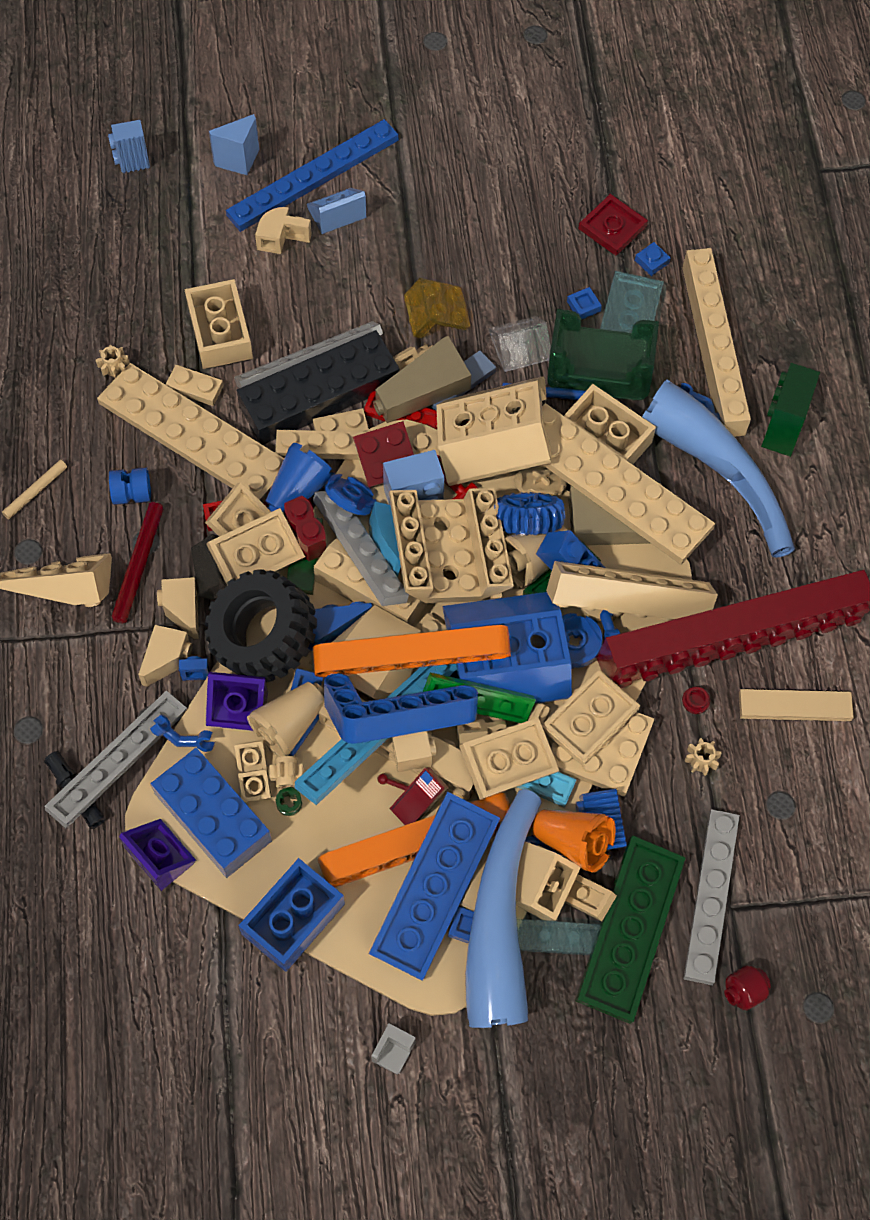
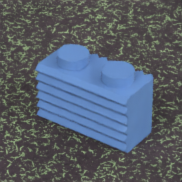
[108,120,150,173]

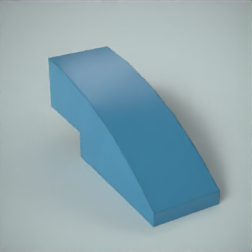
[369,502,401,577]

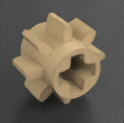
[96,345,130,378]
[685,738,722,776]
[269,756,304,789]

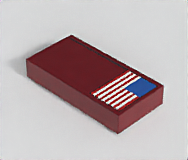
[389,767,448,825]

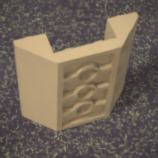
[437,376,552,486]
[389,488,514,603]

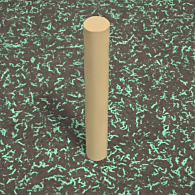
[2,460,67,520]

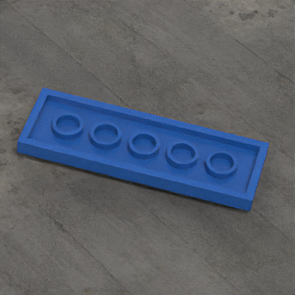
[368,792,500,981]

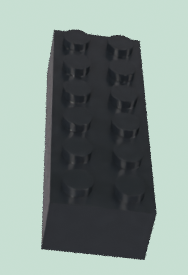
[236,330,400,445]

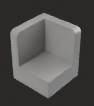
[371,1023,416,1075]

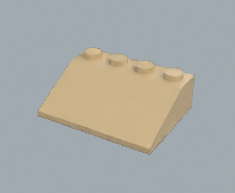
[314,517,450,626]

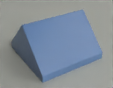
[209,114,259,175]
[307,188,366,234]

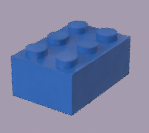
[238,858,345,972]

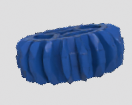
[494,492,565,536]

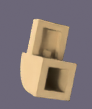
[255,207,312,254]

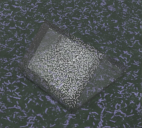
[489,316,553,372]

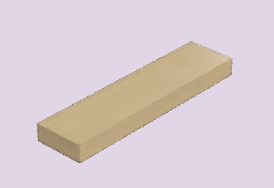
[739,689,853,721]

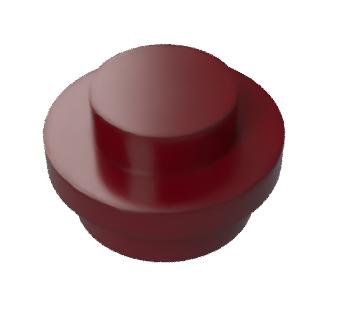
[682,687,710,714]

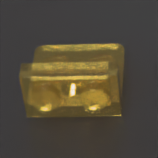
[404,278,470,338]

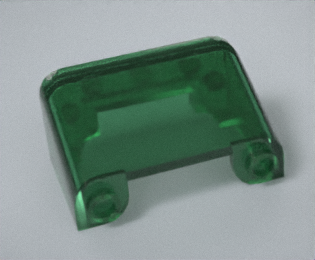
[547,309,659,400]

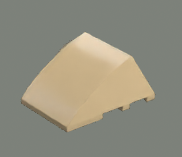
[309,605,422,700]

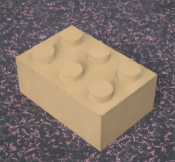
[185,279,253,369]
[564,384,656,465]

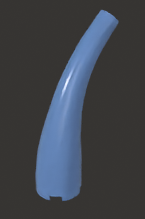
[642,380,795,558]
[465,789,542,1028]

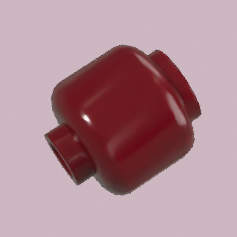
[724,965,771,1010]

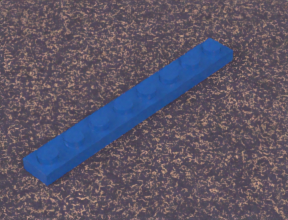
[226,119,398,232]

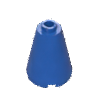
[265,442,335,518]

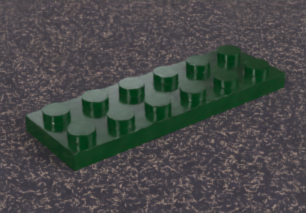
[575,835,686,1024]

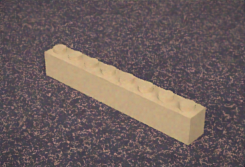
[682,248,751,437]

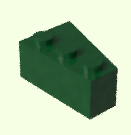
[761,363,820,457]

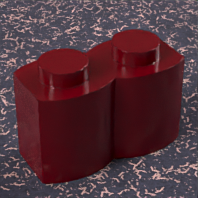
[284,496,327,561]

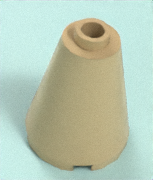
[505,527,568,588]
[247,682,324,757]

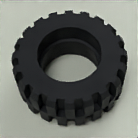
[205,569,317,682]

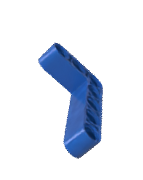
[324,673,478,744]

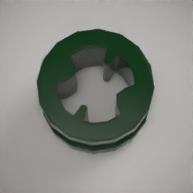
[276,787,302,816]

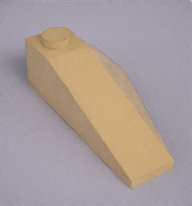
[0,553,112,607]

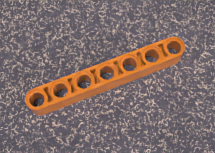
[313,625,511,677]
[318,793,511,888]

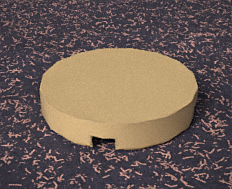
[514,465,567,498]

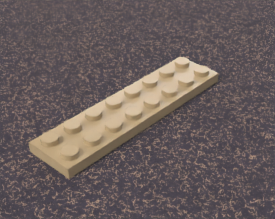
[97,363,284,503]
[542,403,715,565]

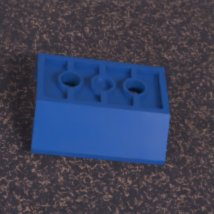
[442,592,572,704]

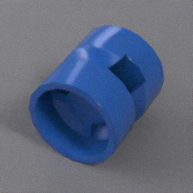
[109,467,151,505]

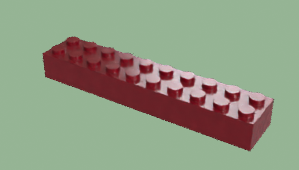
[597,569,870,688]

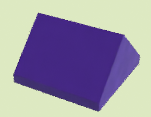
[206,672,268,731]
[119,819,196,891]

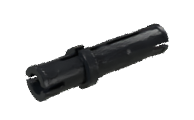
[44,751,106,829]

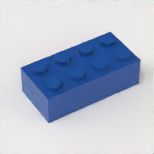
[150,747,272,878]

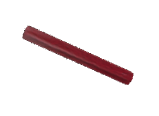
[112,502,164,624]

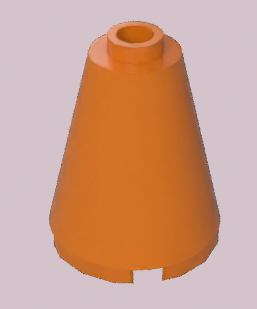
[531,809,616,872]

